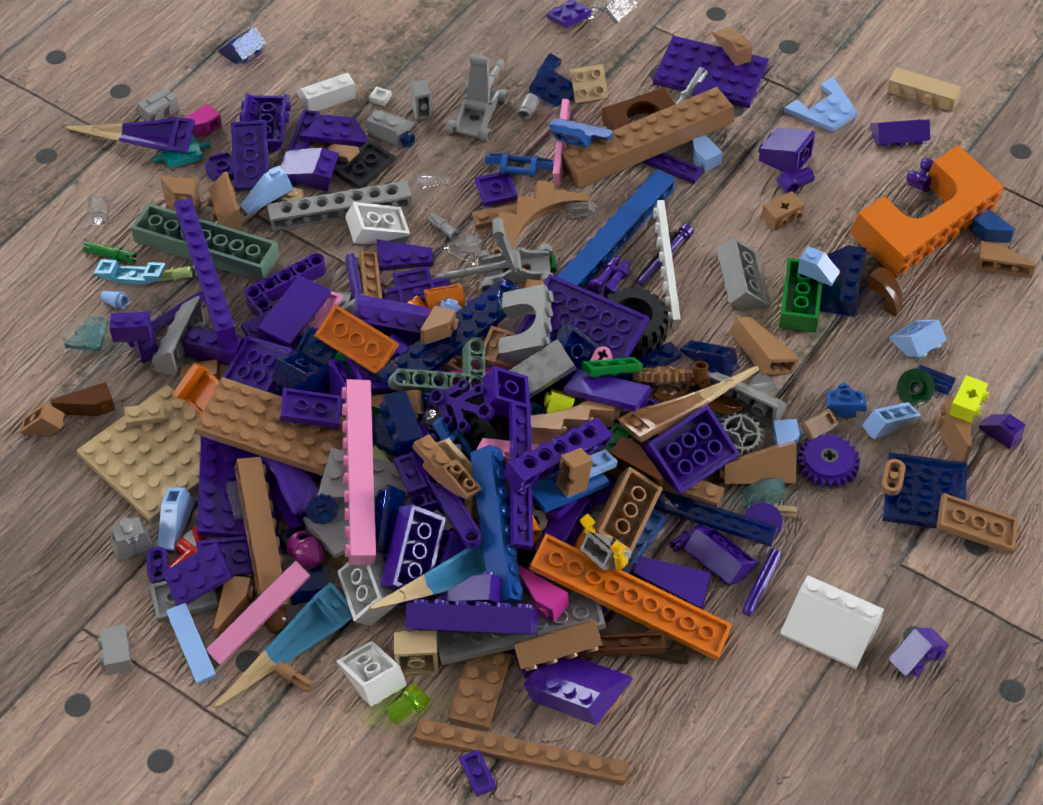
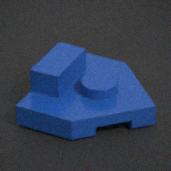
[826,382,867,417]

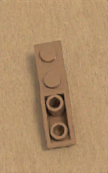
[412,434,482,499]

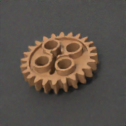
[632,366,692,385]

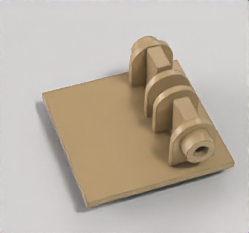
[569,64,608,103]

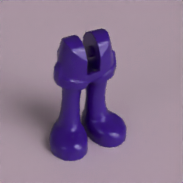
[586,256,631,297]

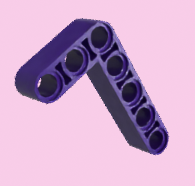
[245,253,326,317]

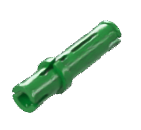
[83,241,137,264]

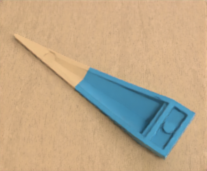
[368,542,486,610]
[215,582,353,707]

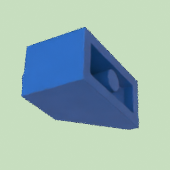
[971,209,1015,243]

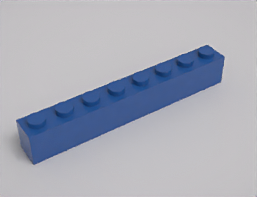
[470,445,523,607]

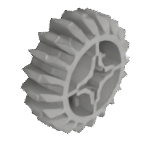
[718,411,765,458]

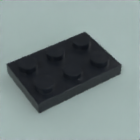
[334,140,396,189]

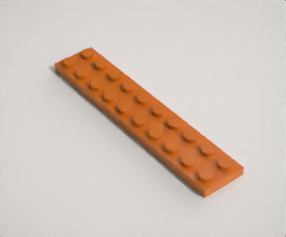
[529,533,732,661]

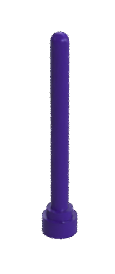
[637,224,694,286]

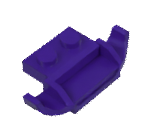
[382,266,451,303]

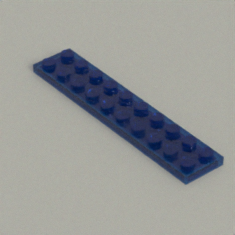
[375,277,523,392]

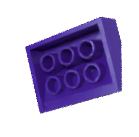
[641,404,740,494]
[524,658,633,725]

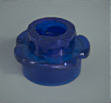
[400,131,415,148]

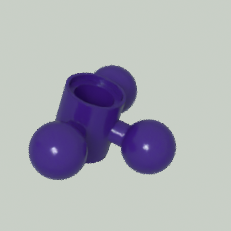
[906,158,934,192]

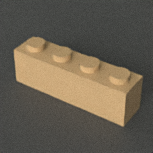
[887,67,961,112]

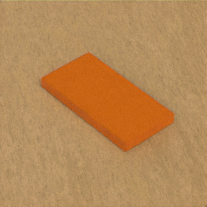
[314,304,399,376]

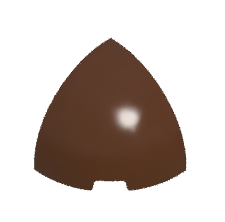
[868,267,902,317]

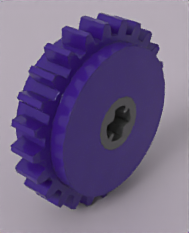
[797,433,860,489]

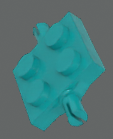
[152,134,211,169]

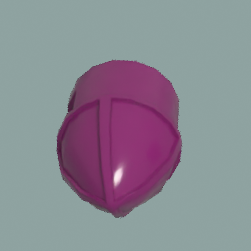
[286,530,325,569]

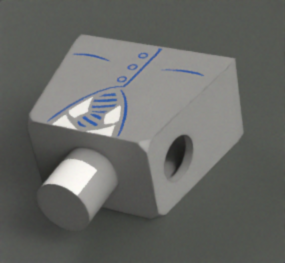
[111,517,154,561]

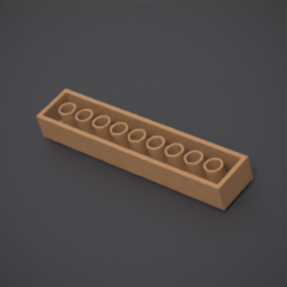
[562,87,735,188]

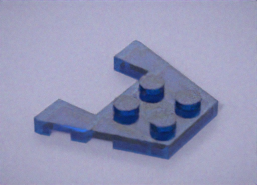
[529,53,574,107]

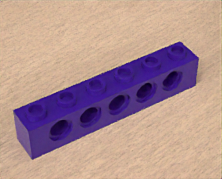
[503,418,613,492]

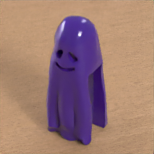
[258,455,329,531]

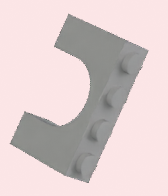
[499,284,554,364]

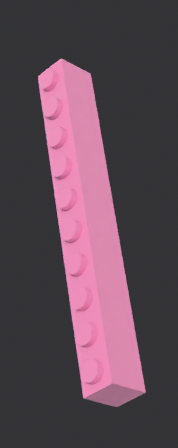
[342,379,376,565]

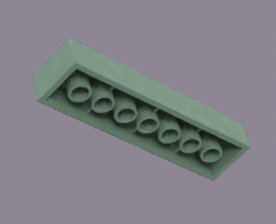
[131,203,279,281]

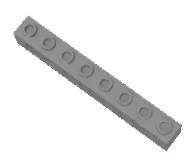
[267,181,412,232]

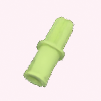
[157,266,192,282]

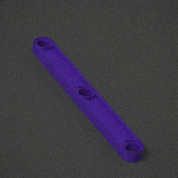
[395,418,482,549]

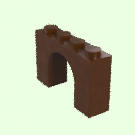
[602,88,675,131]

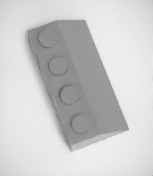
[717,237,770,311]
[152,296,206,377]
[708,372,786,430]

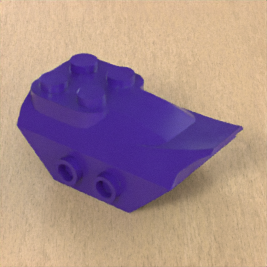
[239,93,291,152]

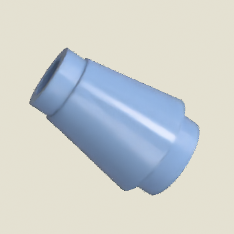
[100,291,129,310]

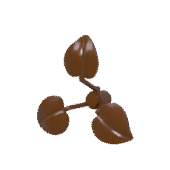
[654,361,743,414]

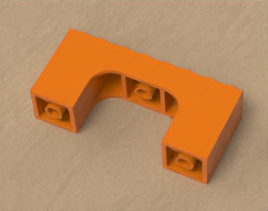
[850,145,1004,277]

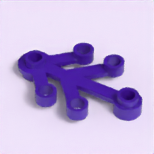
[429,379,495,433]

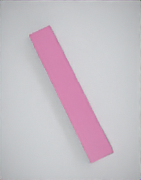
[553,99,571,186]
[206,561,311,665]

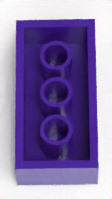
[380,505,446,591]

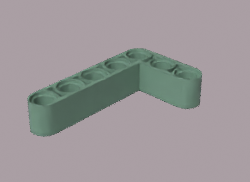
[388,337,485,396]

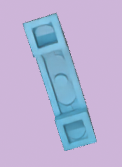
[94,259,166,285]

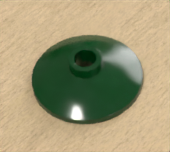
[897,368,935,406]

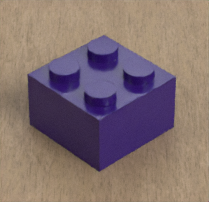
[482,366,530,418]

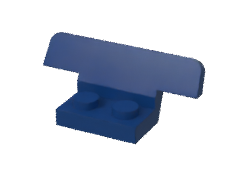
[548,118,613,148]

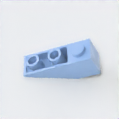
[158,488,196,551]

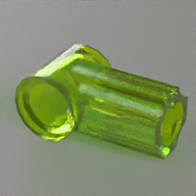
[385,684,430,724]

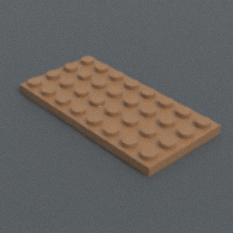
[194,377,346,476]

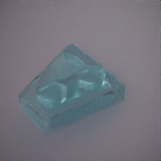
[64,316,109,351]

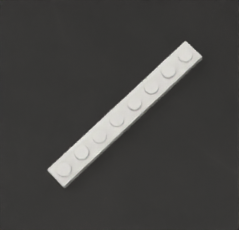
[653,200,681,330]

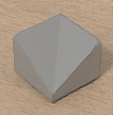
[747,372,775,394]

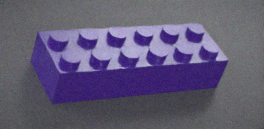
[405,599,539,635]

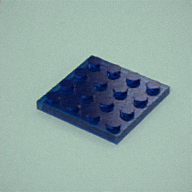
[882,452,968,528]

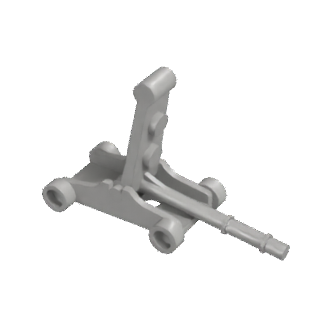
[446,54,509,142]
[436,218,553,294]

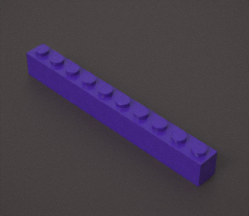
[174,198,238,346]

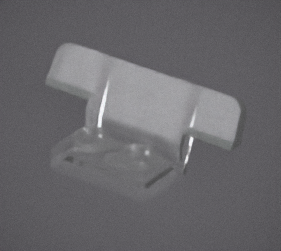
[585,0,638,24]

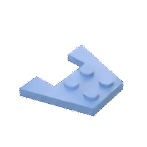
[784,77,857,132]

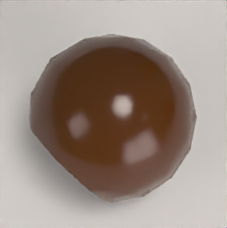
[264,608,288,634]

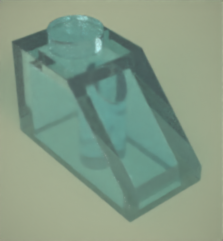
[742,478,785,508]

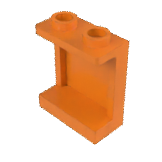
[172,363,220,418]

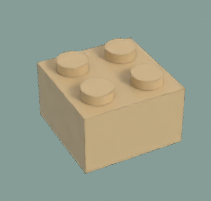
[394,630,438,675]

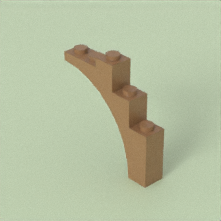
[493,180,589,255]
[531,400,620,444]

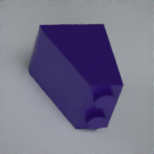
[758,128,816,174]

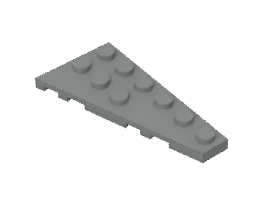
[316,448,440,502]

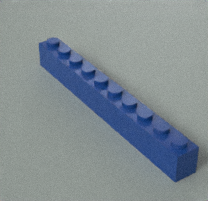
[556,169,675,288]

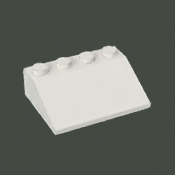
[780,575,884,669]

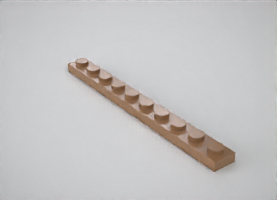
[414,719,629,785]

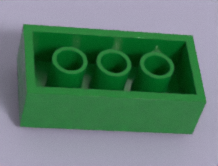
[779,258,822,333]

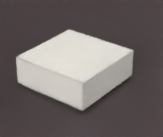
[369,87,392,106]

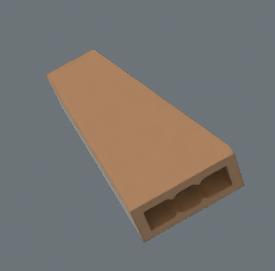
[729,317,799,374]
[719,441,796,484]

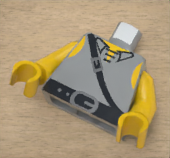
[580,513,631,570]

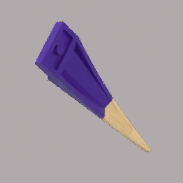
[67,117,195,154]

